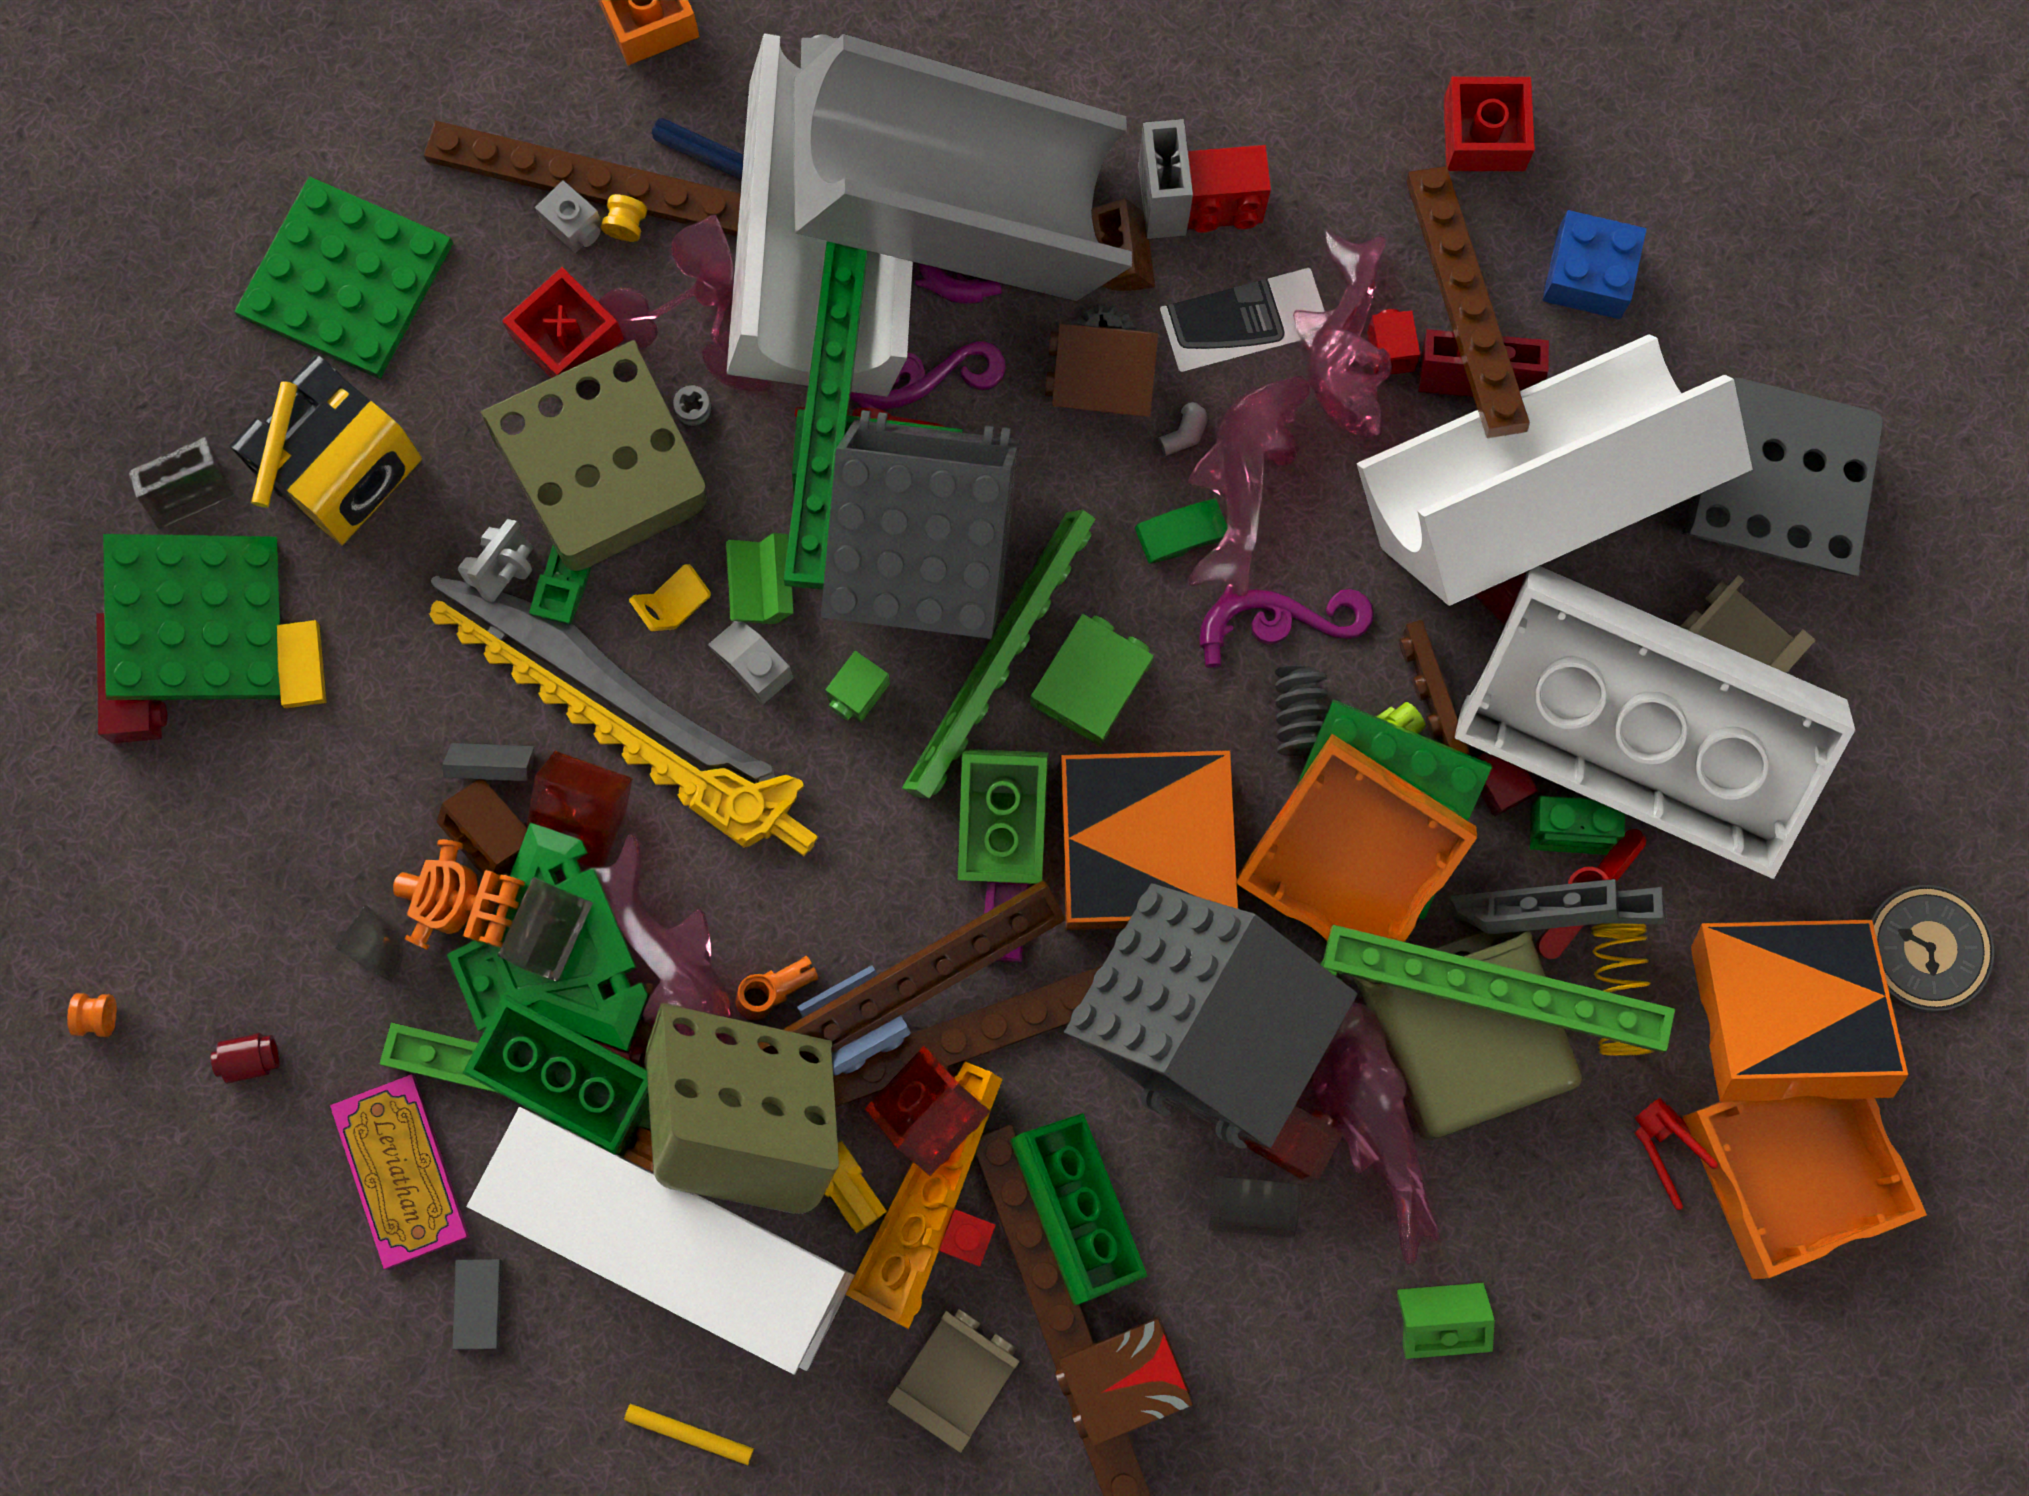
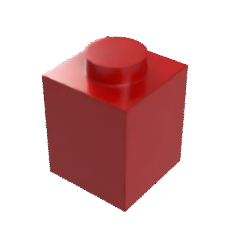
[1367,309,1420,376]
[939,1209,996,1267]

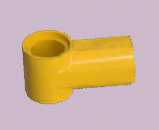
[825,1141,887,1234]

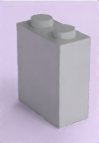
[1138,119,1193,239]

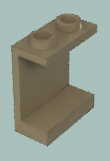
[1680,575,1815,673]
[887,1309,1020,1453]

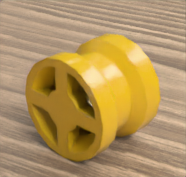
[600,194,647,242]

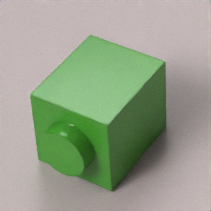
[825,651,890,722]

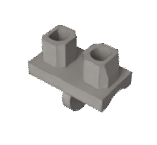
[458,519,534,602]

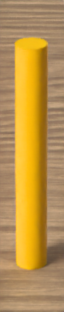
[251,382,298,508]
[624,1404,754,1466]

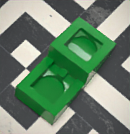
[1134,498,1231,564]
[529,545,592,625]

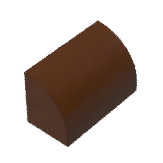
[1091,198,1155,291]
[436,779,527,875]

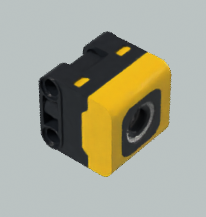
[229,354,422,546]

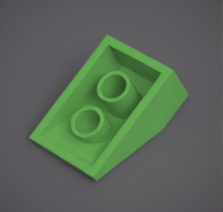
[958,749,1049,884]

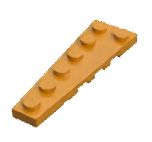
[845,1061,1002,1329]

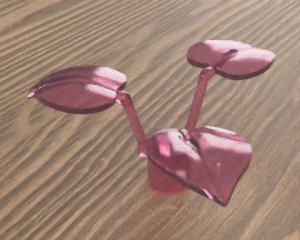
[598,215,771,391]

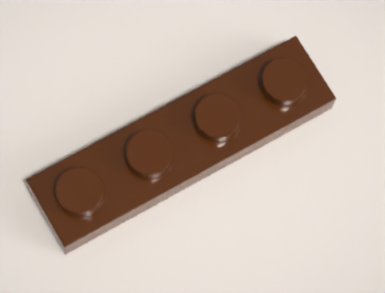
[1399,620,1470,755]

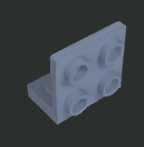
[797,965,911,1075]

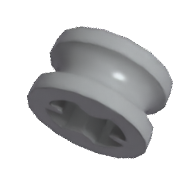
[673,385,711,426]

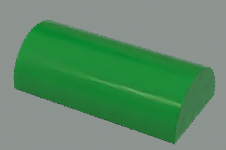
[463,995,649,1155]
[1010,1113,1147,1306]

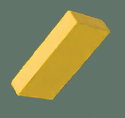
[277,620,327,708]

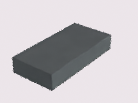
[442,743,535,781]
[453,1259,502,1349]

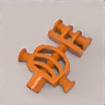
[393,839,525,950]

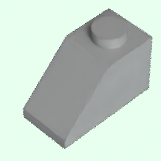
[708,621,793,705]

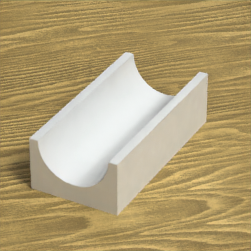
[727,33,913,397]
[1356,334,1753,606]
[1455,566,1855,879]
[466,1107,855,1375]

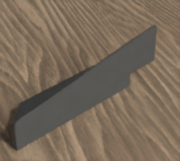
[1450,879,1668,934]

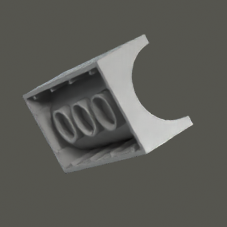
[794,34,1132,301]

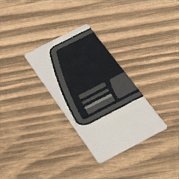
[1160,268,1331,372]

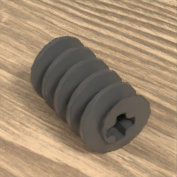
[1275,665,1328,756]

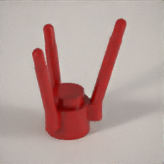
[1634,1097,1718,1210]

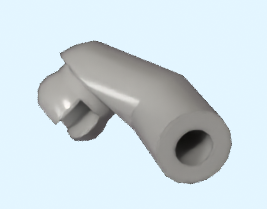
[1158,402,1208,456]

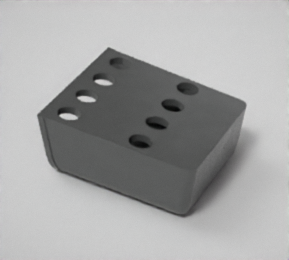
[1682,378,1883,577]

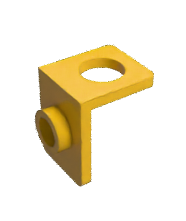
[629,564,711,631]

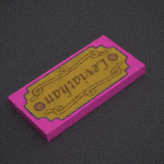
[330,1074,469,1269]

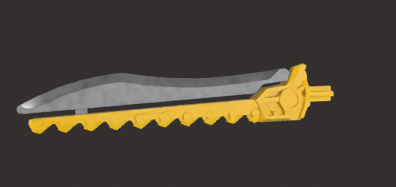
[429,576,818,857]

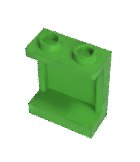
[1030,614,1154,747]

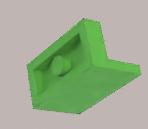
[726,533,793,624]
[1397,1283,1495,1359]

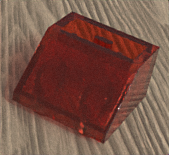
[526,751,633,871]

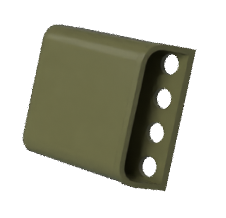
[480,340,707,571]
[1353,930,1582,1141]
[645,1003,839,1214]

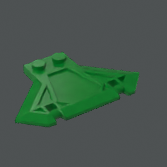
[447,823,649,1051]

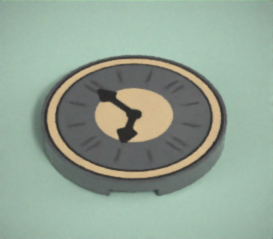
[1868,885,1994,1013]

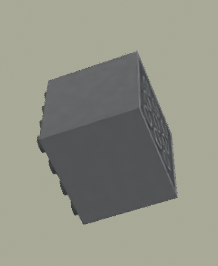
[821,410,1020,639]
[1064,883,1358,1149]

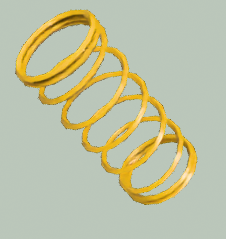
[1591,923,1654,1056]

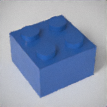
[1542,210,1647,319]

